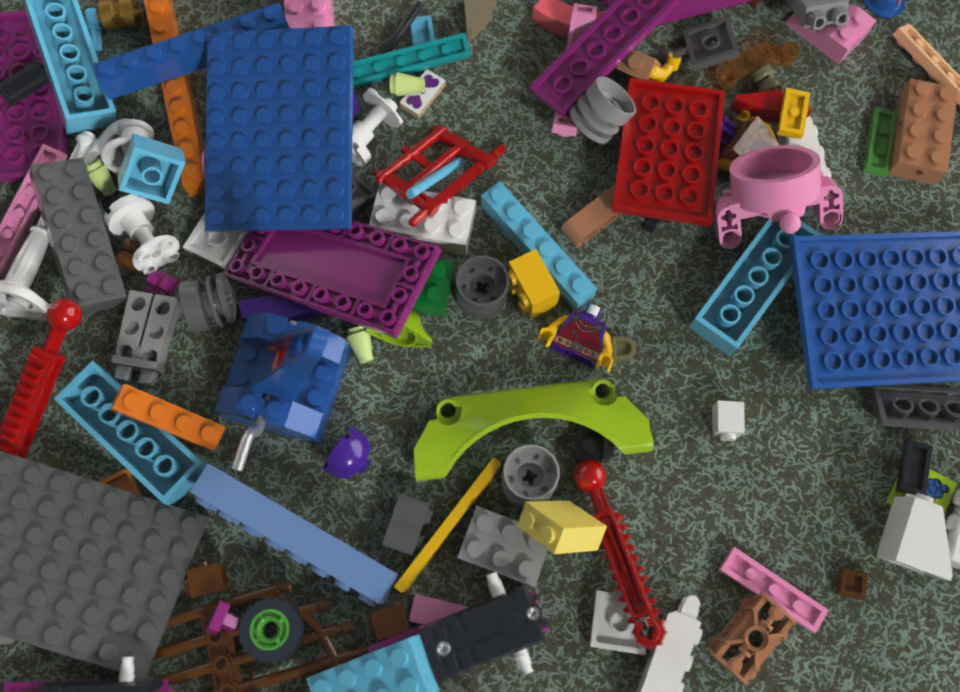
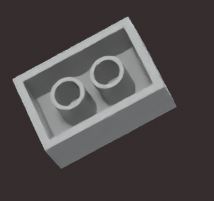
[457,506,548,588]

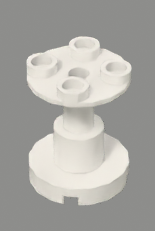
[352,88,403,167]
[104,194,180,275]

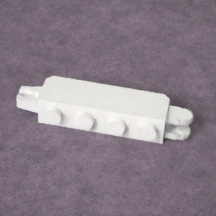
[636,595,702,692]

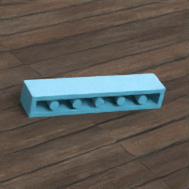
[481,181,597,311]

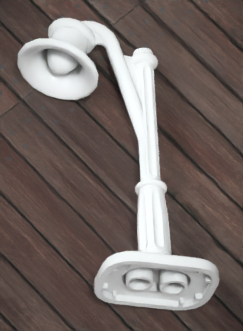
[0,118,155,321]

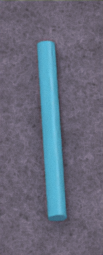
[406,157,465,199]

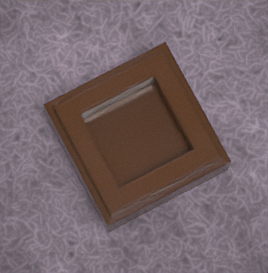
[836,567,869,600]

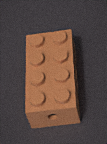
[889,78,958,185]

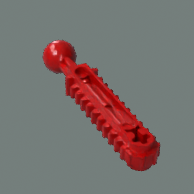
[0,298,83,459]
[573,459,668,649]

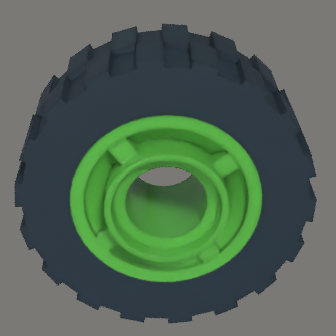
[239,598,305,662]

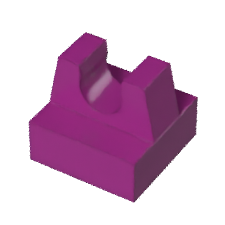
[144,269,180,297]
[205,601,240,635]

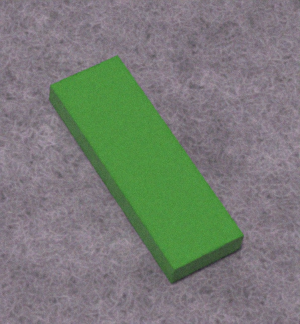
[862,107,898,177]

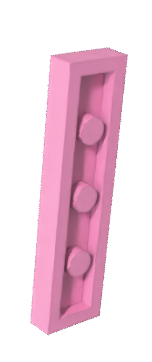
[718,547,829,634]

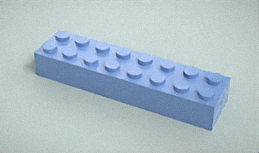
[190,463,400,606]

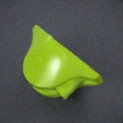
[366,310,432,347]

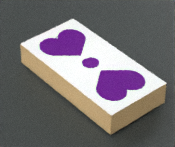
[399,69,446,118]

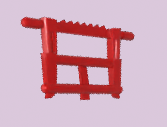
[373,125,506,227]

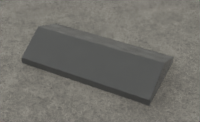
[871,385,960,431]

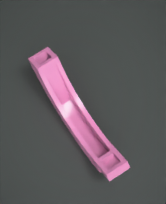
[552,3,597,137]

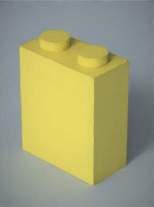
[517,500,607,554]

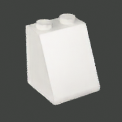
[876,493,952,581]

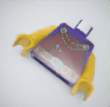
[536,304,613,372]

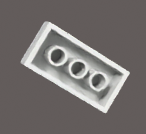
[369,183,476,256]

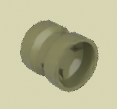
[750,65,782,92]

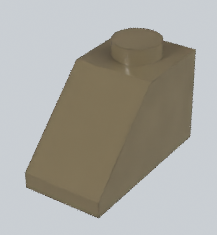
[464,0,497,41]

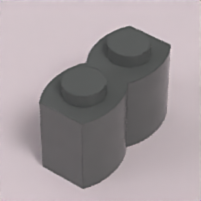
[382,494,434,556]

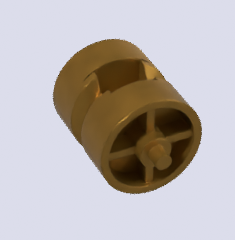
[96,0,144,31]

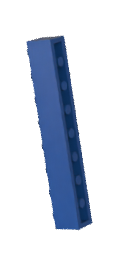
[92,3,289,100]

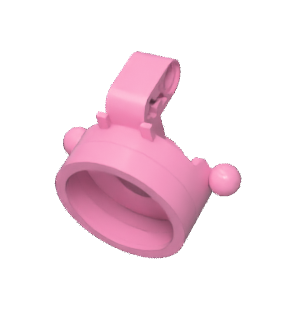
[713,145,843,249]

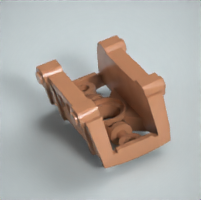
[708,593,797,686]

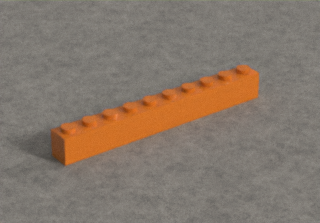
[144,0,205,197]

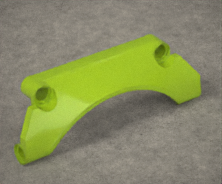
[413,378,653,482]

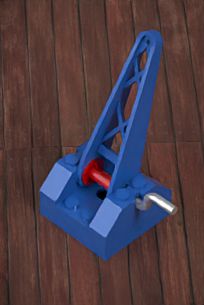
[214,313,351,471]

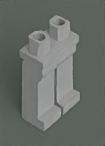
[784,0,849,30]
[111,290,183,387]

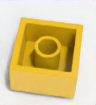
[508,249,560,320]

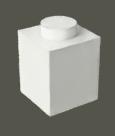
[712,401,745,441]

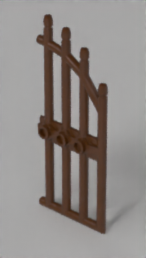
[117,581,369,692]

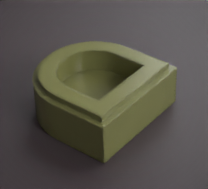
[610,336,636,363]

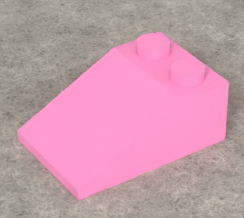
[785,4,877,65]

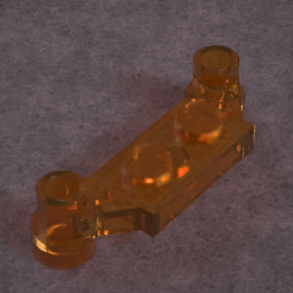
[717,41,801,93]

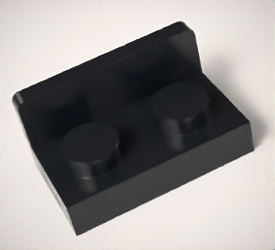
[574,423,614,463]

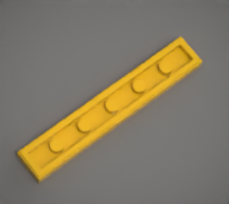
[394,457,501,593]

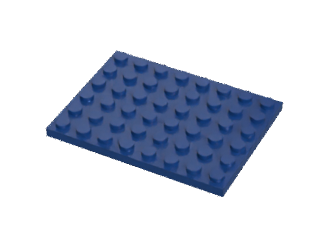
[205,25,354,232]
[789,231,960,390]

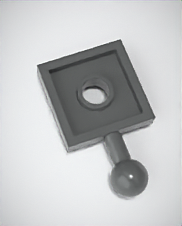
[656,16,740,71]

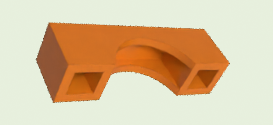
[109,383,226,451]

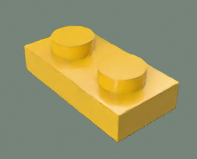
[777,88,810,140]

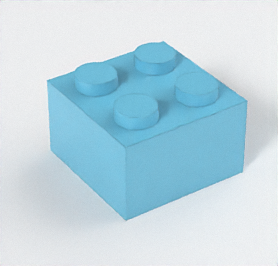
[117,133,185,204]

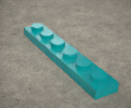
[353,33,471,88]

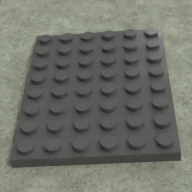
[0,451,209,679]

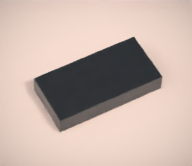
[0,61,50,107]
[896,439,933,495]

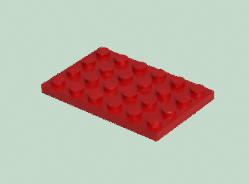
[611,78,725,226]

